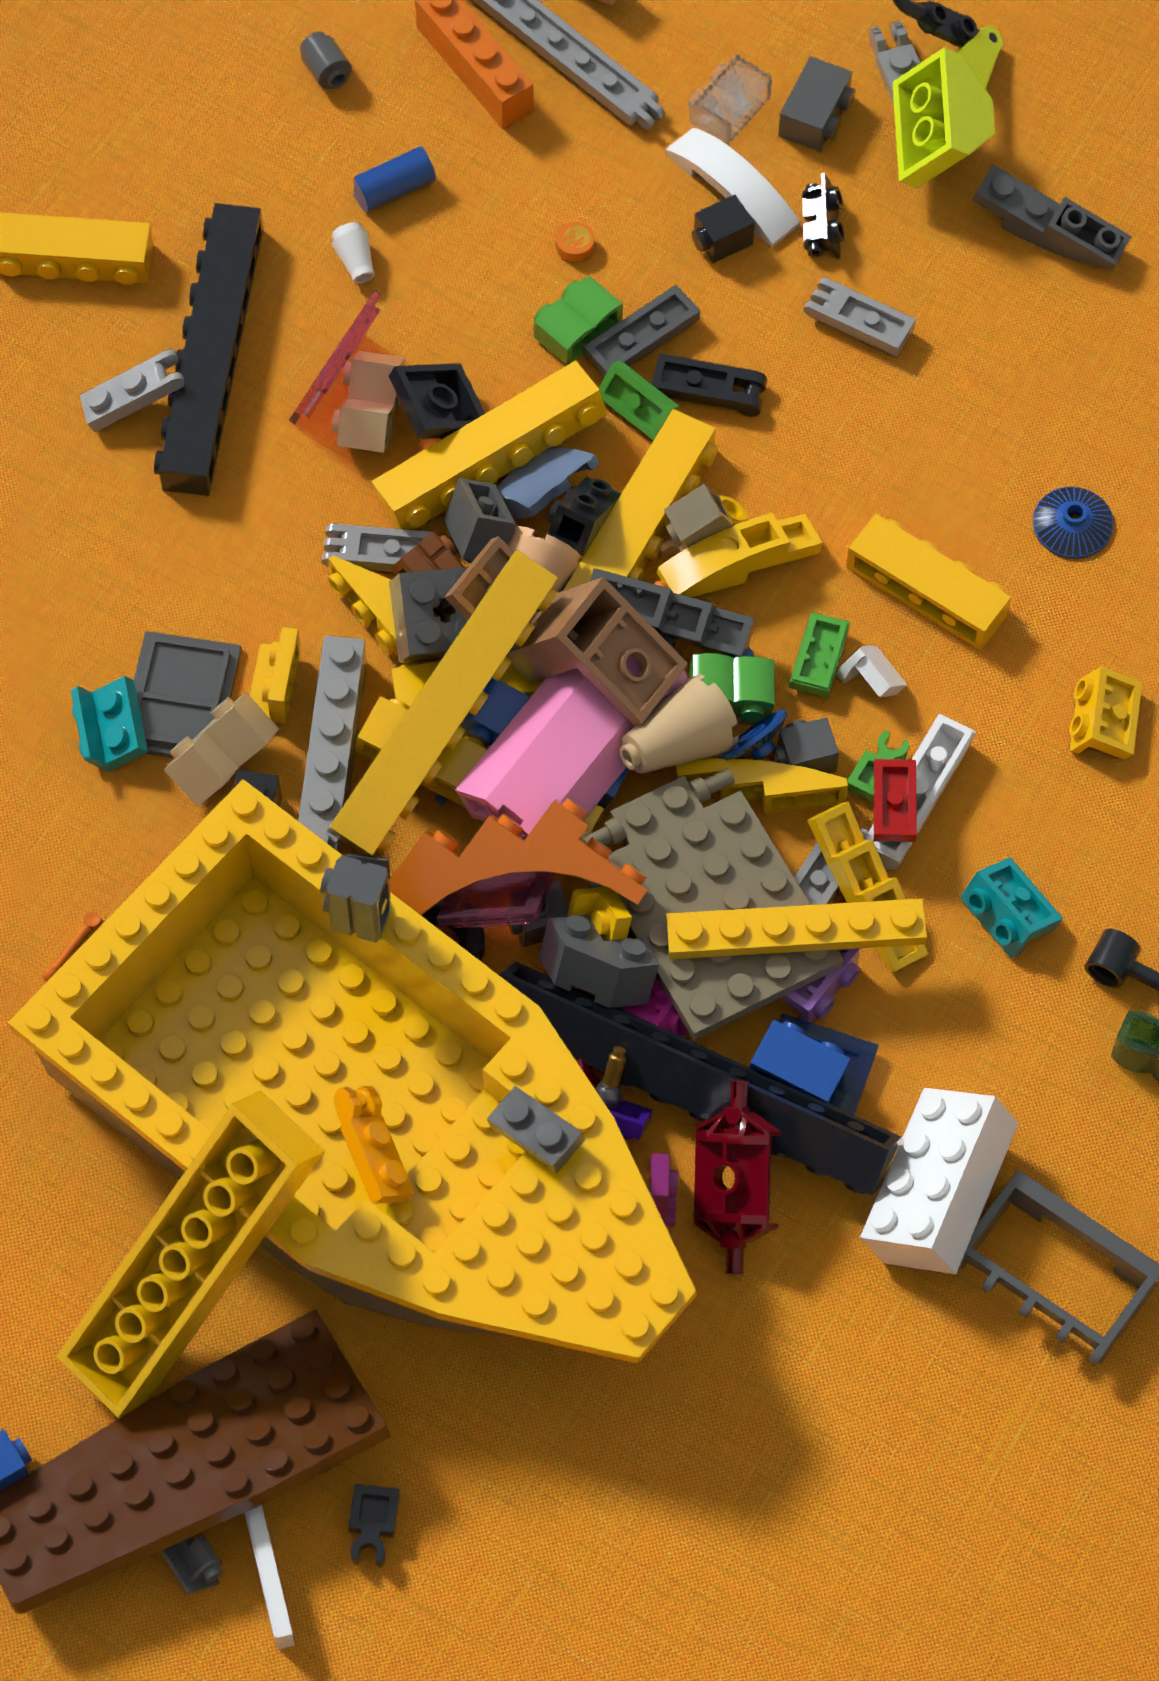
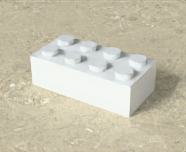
[860,1088,1019,1274]

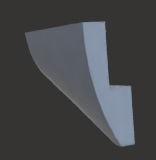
[497,447,600,520]

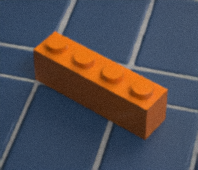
[415,0,534,129]

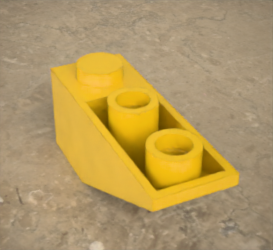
[327,556,438,664]

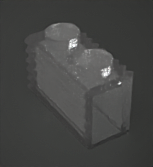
[688,54,772,145]

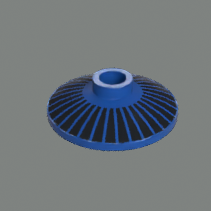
[1033,487,1113,559]
[717,709,788,760]

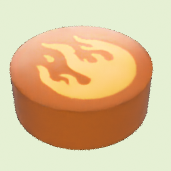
[556,222,595,262]

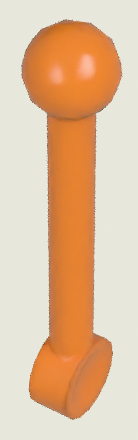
[42,912,101,982]

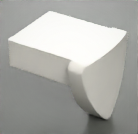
[836,645,907,697]

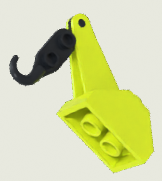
[893,0,1003,189]

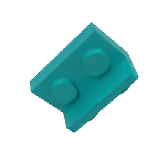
[71,676,148,772]
[961,857,1063,958]

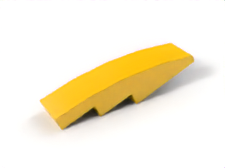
[674,758,848,814]
[807,802,928,972]

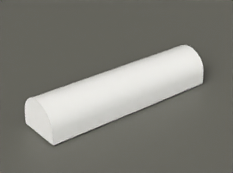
[864,714,976,870]

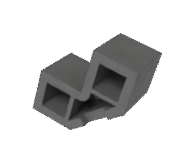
[538,914,659,1008]

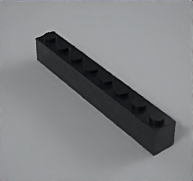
[154,203,263,496]

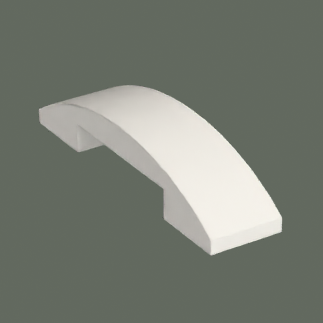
[665,128,800,248]

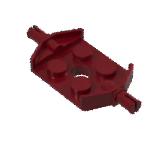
[693,1080,781,1274]

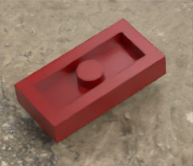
[873,759,917,842]

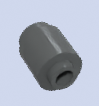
[300,32,352,89]

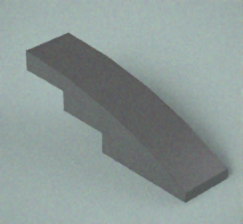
[590,568,756,658]

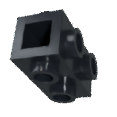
[547,477,622,556]

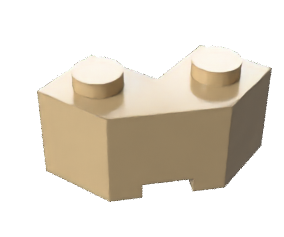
[332,351,405,453]
[164,692,279,807]

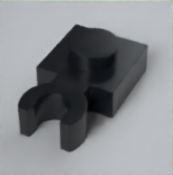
[349,1484,400,1567]

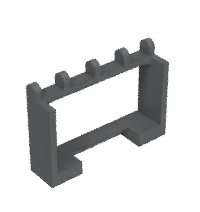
[958,1170,1159,1366]

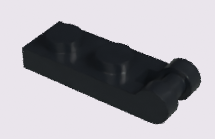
[652,353,768,417]

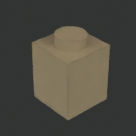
[664,483,734,547]

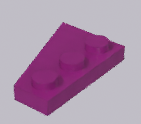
[650,1154,678,1228]

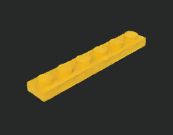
[666,898,927,960]

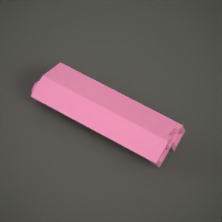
[455,655,688,838]

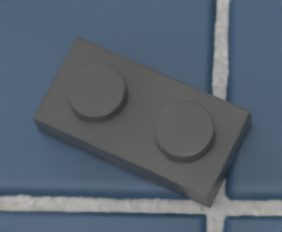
[487,1086,585,1173]

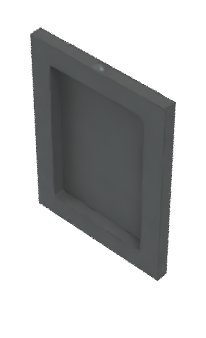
[134,631,242,758]

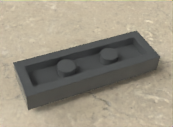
[583,285,701,377]

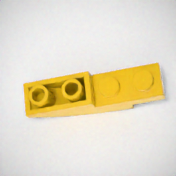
[657,512,823,598]

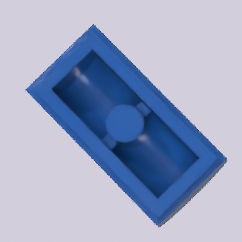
[354,146,436,212]

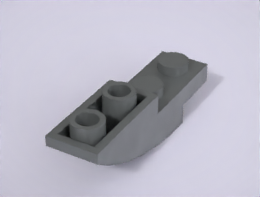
[972,164,1132,269]

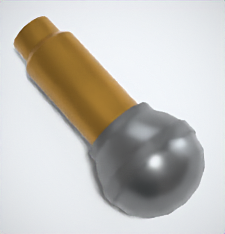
[595,1046,626,1109]

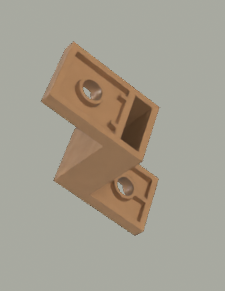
[444,536,688,726]

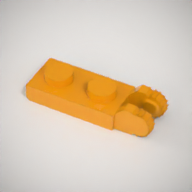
[333,1086,415,1204]

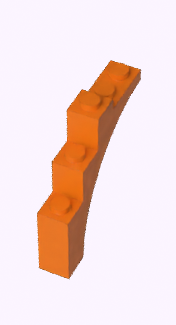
[389,798,650,916]

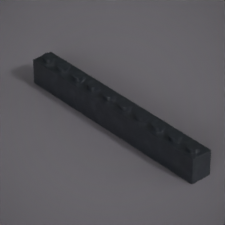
[499,961,901,1195]

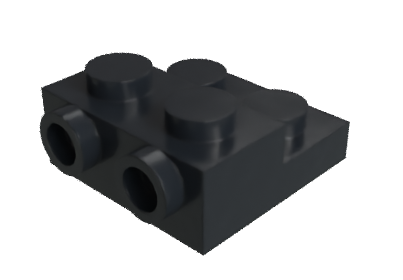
[388,363,486,440]

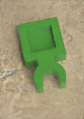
[847,731,909,803]

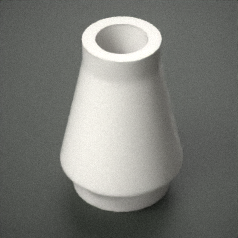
[331,222,375,284]

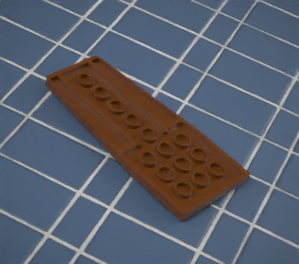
[0,1309,391,1614]

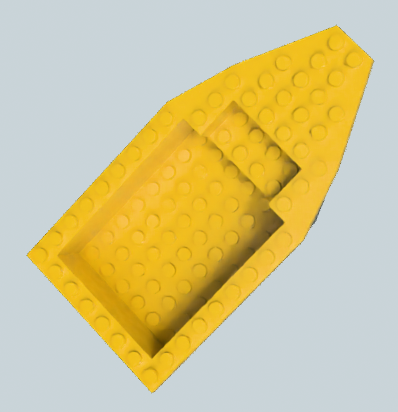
[8,779,696,1364]

